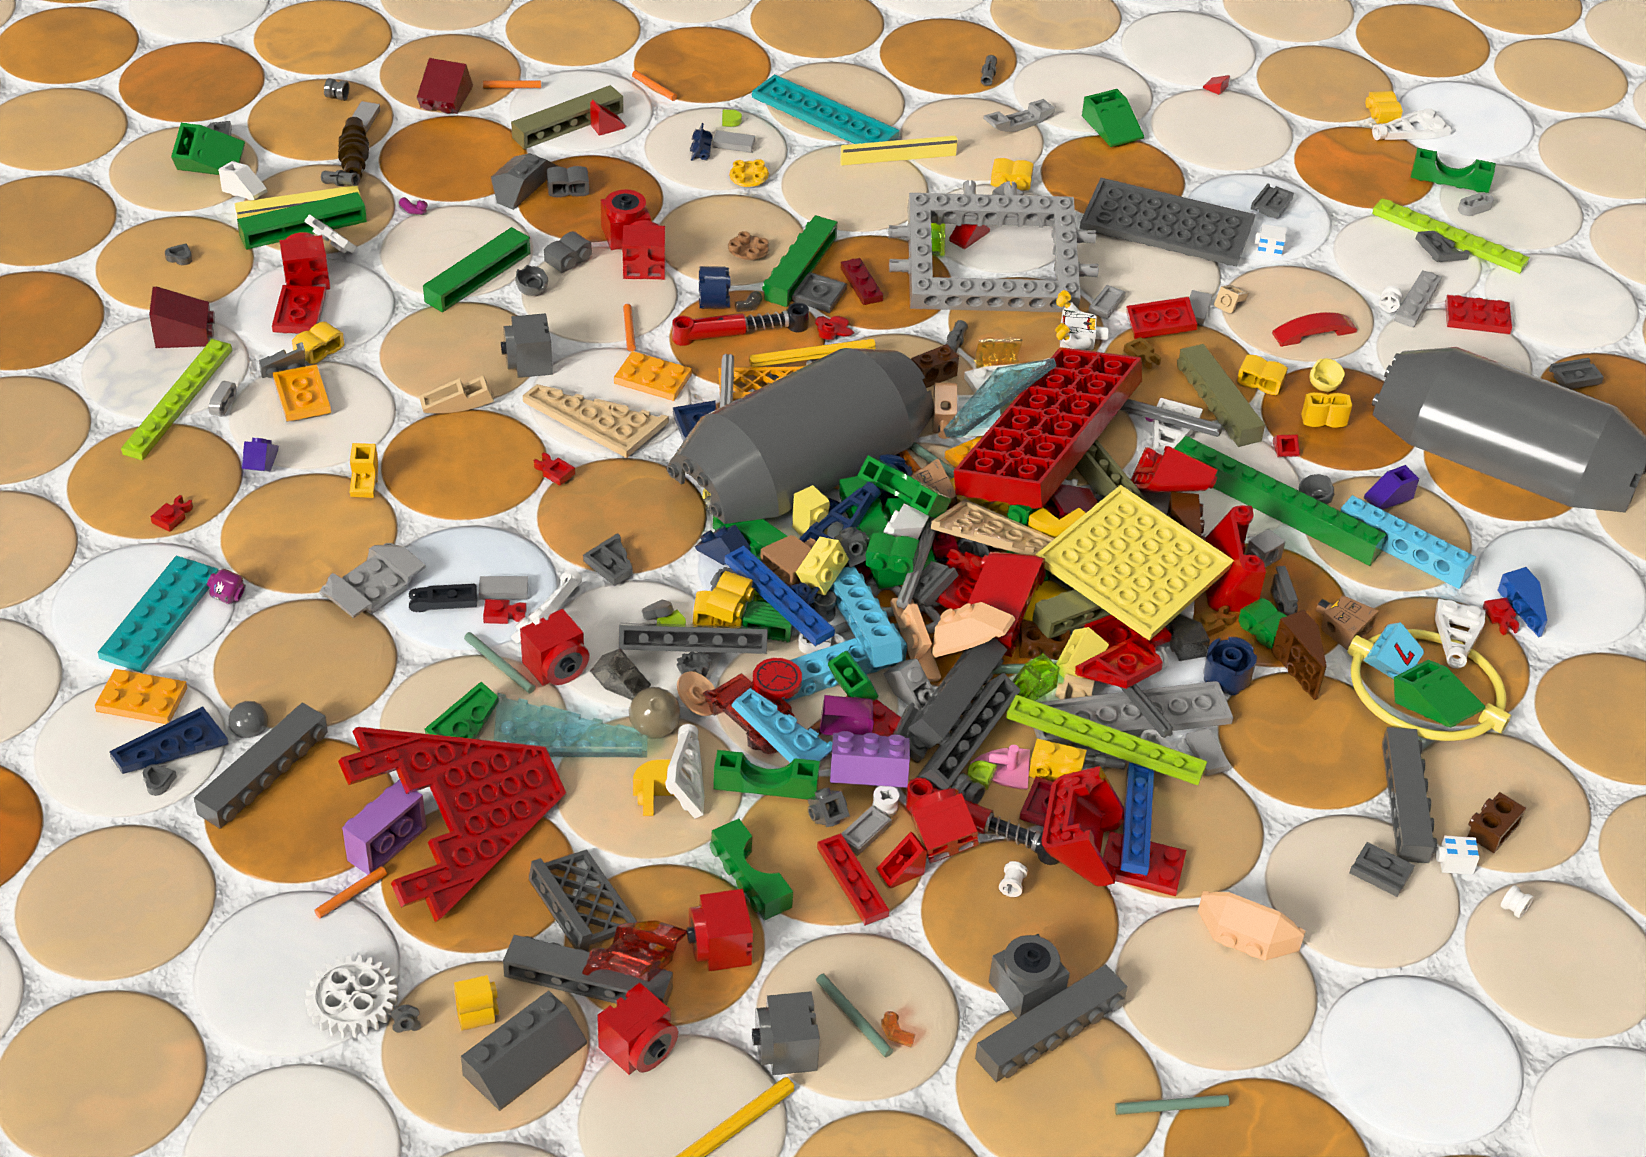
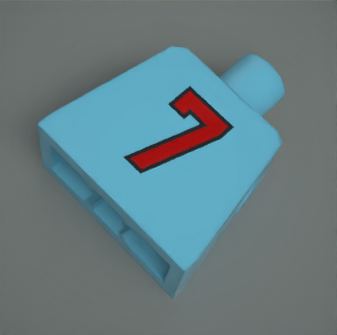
[1364,622,1424,679]

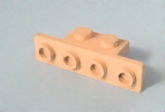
[890,598,941,681]

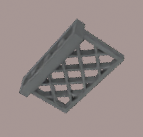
[529,849,638,952]

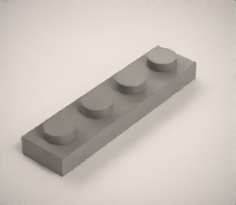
[1394,270,1442,328]

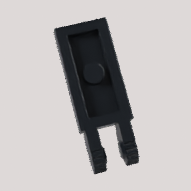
[409,583,477,612]

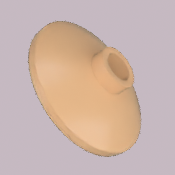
[677,671,719,716]

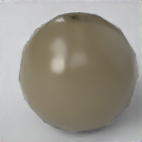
[628,687,681,739]

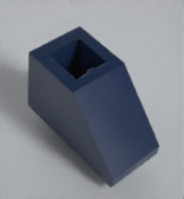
[694,525,751,565]

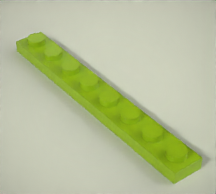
[1372,198,1530,274]
[121,339,232,460]
[1007,695,1207,786]

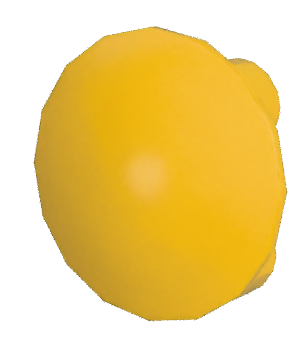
[729,159,769,187]

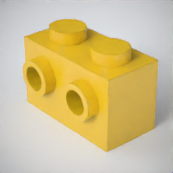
[1028,739,1087,782]

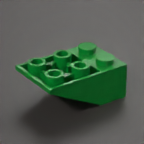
[1082,89,1144,147]
[171,122,245,175]
[1394,659,1485,728]

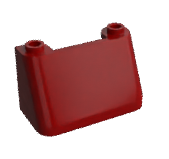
[1130,446,1217,492]
[1205,505,1266,612]
[968,552,1046,657]
[1042,766,1125,886]

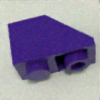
[242,437,279,472]
[1364,465,1419,510]

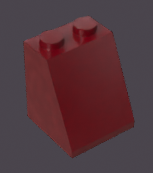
[417,58,473,114]
[149,286,215,348]
[1043,484,1098,520]

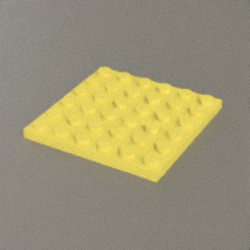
[1036,485,1234,641]

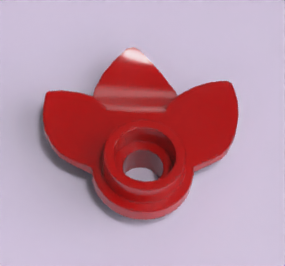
[815,316,855,340]

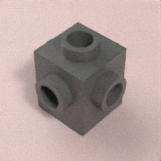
[834,527,870,568]
[807,788,850,827]

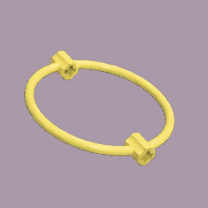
[1347,629,1511,741]

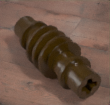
[338,117,369,179]

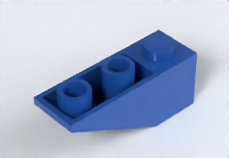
[1497,567,1547,638]

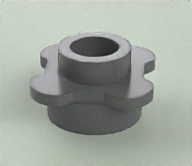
[391,1005,421,1033]

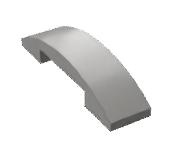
[983,99,1055,132]

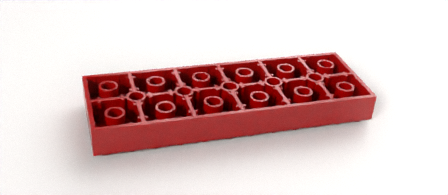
[954,347,1142,509]

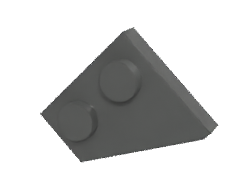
[1415,231,1471,262]

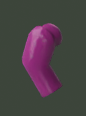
[399,197,428,215]

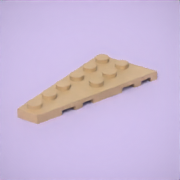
[523,384,669,458]
[930,499,1054,555]

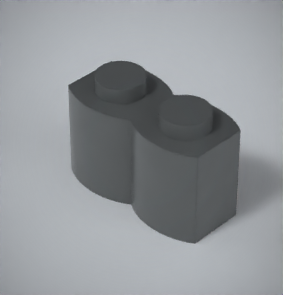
[547,166,589,197]
[544,231,592,273]

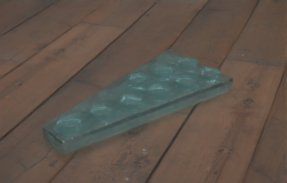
[943,358,1057,438]
[494,693,648,758]

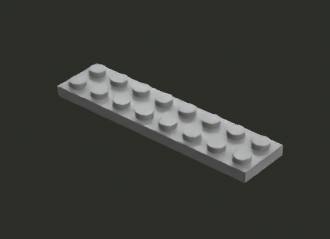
[1034,681,1233,744]

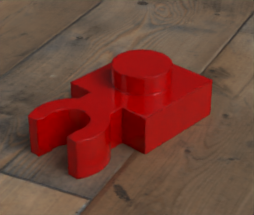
[534,452,575,486]
[150,495,193,532]
[946,549,983,581]
[1482,598,1520,635]
[483,599,527,624]

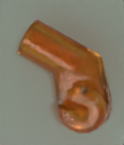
[881,1011,915,1048]

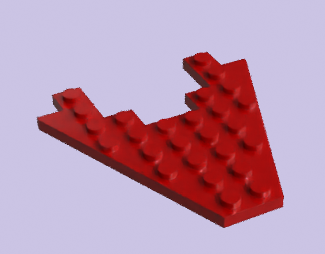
[338,727,566,922]

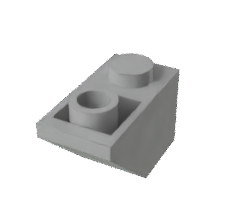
[883,658,934,710]

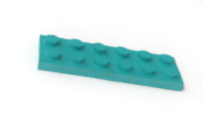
[97,555,219,673]

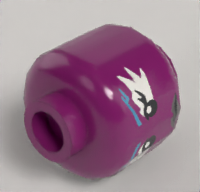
[207,569,246,604]

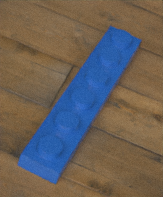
[725,546,835,647]
[1121,762,1154,875]

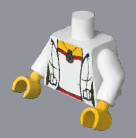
[1055,290,1109,350]

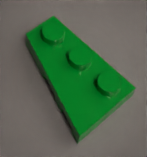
[424,682,499,739]

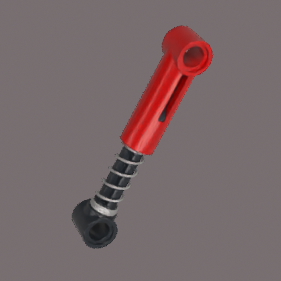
[672,303,809,346]
[906,778,1060,865]

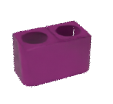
[820,695,874,735]

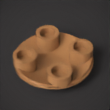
[728,231,769,260]

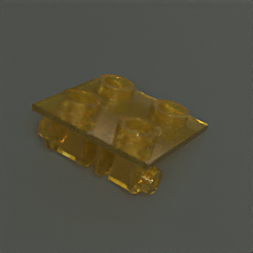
[974,337,1023,368]

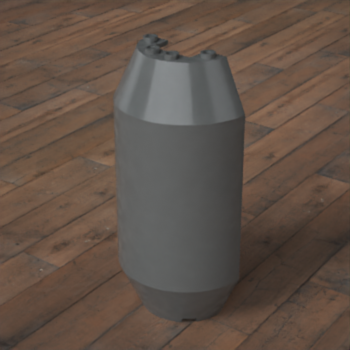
[1372,347,1646,513]
[667,348,934,524]

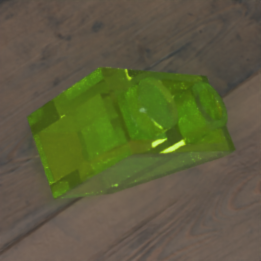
[1012,653,1060,702]

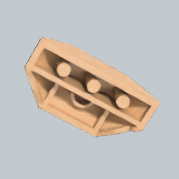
[931,602,1015,657]
[1198,891,1306,961]

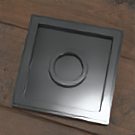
[792,272,847,313]

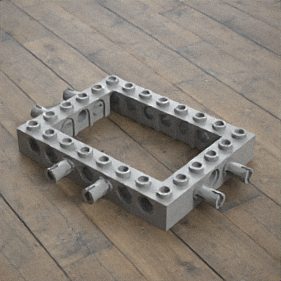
[888,180,1099,312]

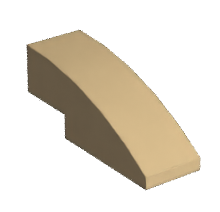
[419,376,494,414]

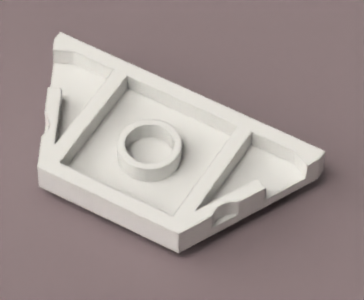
[304,215,357,254]

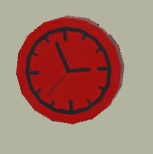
[753,658,802,700]

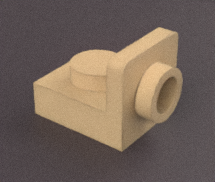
[1214,285,1248,313]
[1055,674,1095,700]

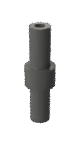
[1084,753,1126,770]

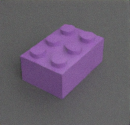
[830,731,910,787]
[342,779,427,875]

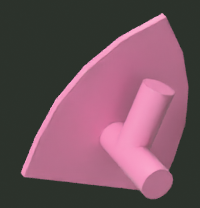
[970,745,1030,790]

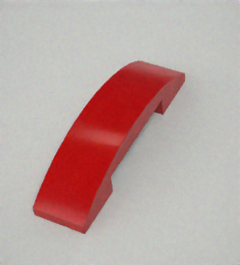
[1272,312,1357,347]

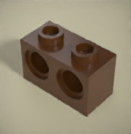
[911,344,959,388]
[1019,621,1070,660]
[1467,792,1526,853]

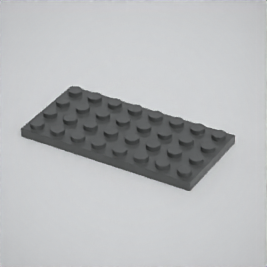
[1079,178,1256,267]

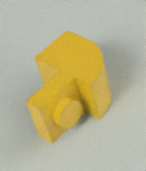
[350,443,378,498]
[633,759,675,816]

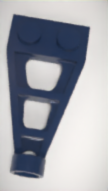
[800,481,881,542]

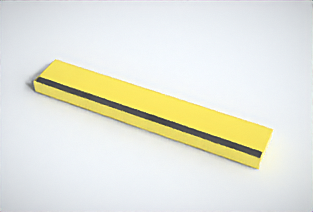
[840,136,958,165]
[234,186,361,219]

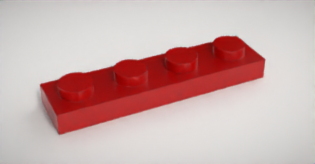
[817,833,889,926]

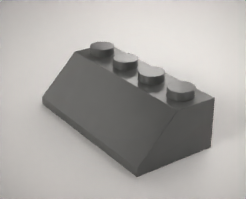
[461,990,587,1111]

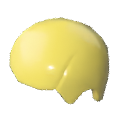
[1309,358,1345,392]

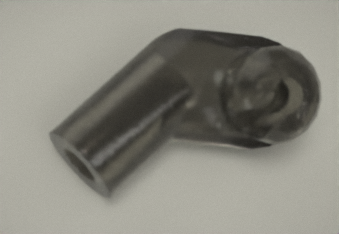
[735,291,762,312]

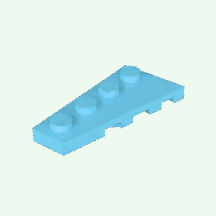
[731,688,832,763]

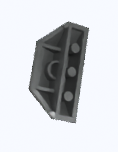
[491,153,559,210]

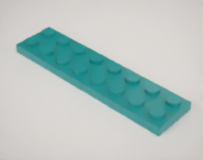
[752,74,900,144]

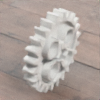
[305,955,398,1038]

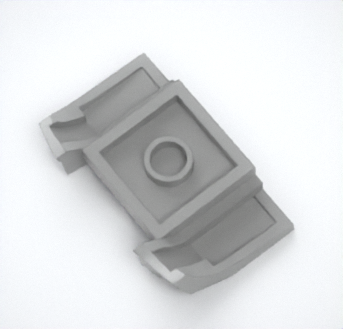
[319,543,426,618]

